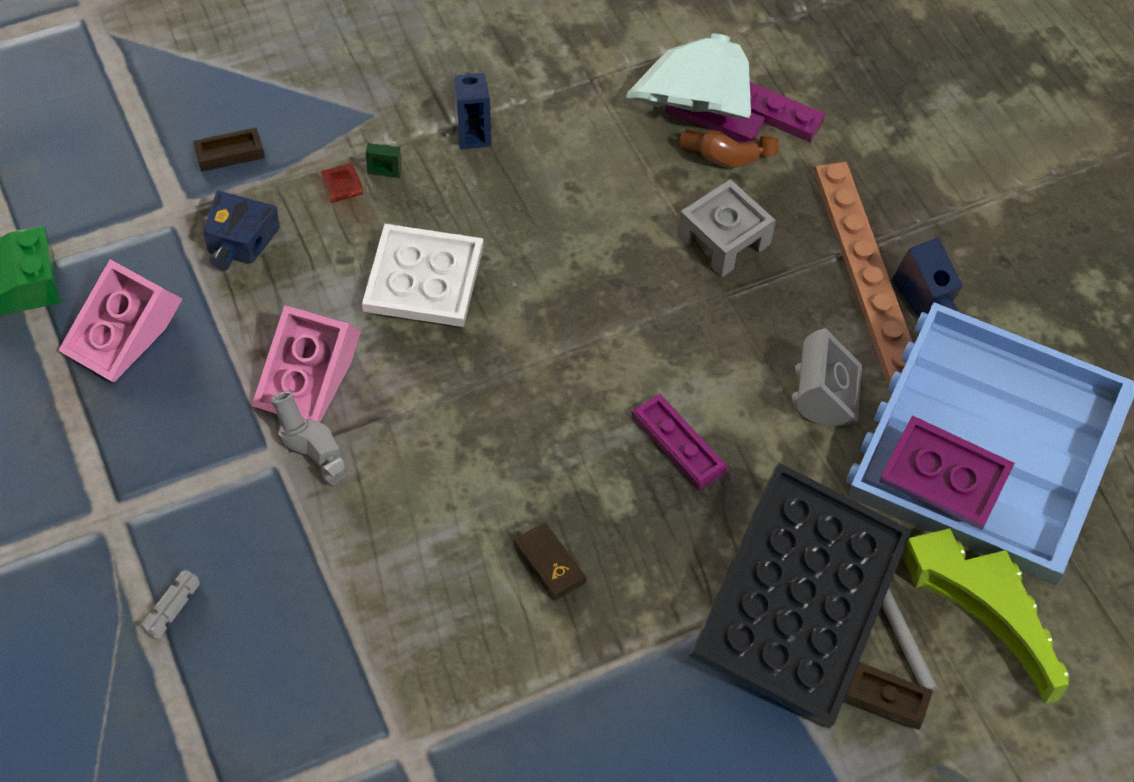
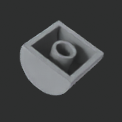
[792,328,862,426]

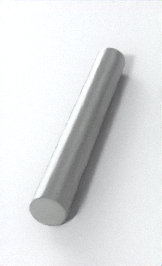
[881,588,938,692]

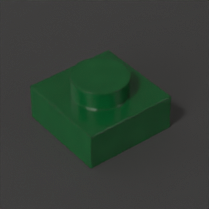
[365,143,402,178]

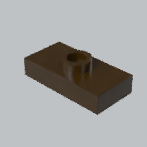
[845,662,933,730]

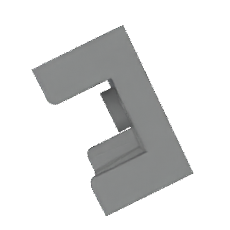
[678,179,775,278]

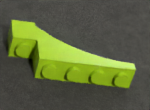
[902,528,1069,704]

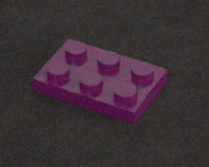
[879,415,1015,530]

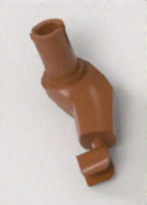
[680,129,779,168]

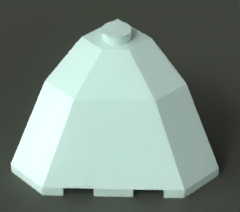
[626,33,751,119]

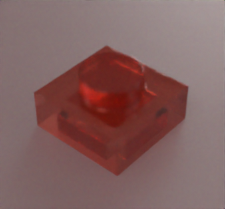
[321,163,363,203]

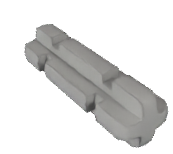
[141,570,200,639]

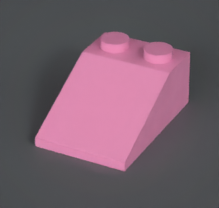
[58,259,182,382]
[251,305,361,422]

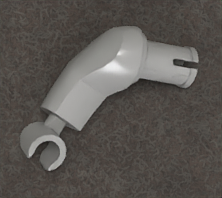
[271,391,346,486]

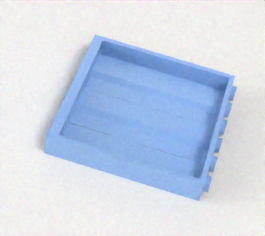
[846,302,1134,585]

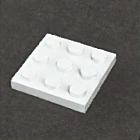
[362,224,483,327]

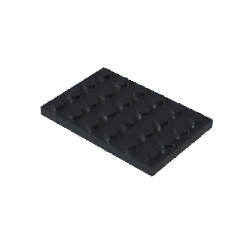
[689,462,912,728]

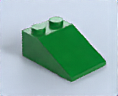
[0,226,61,315]

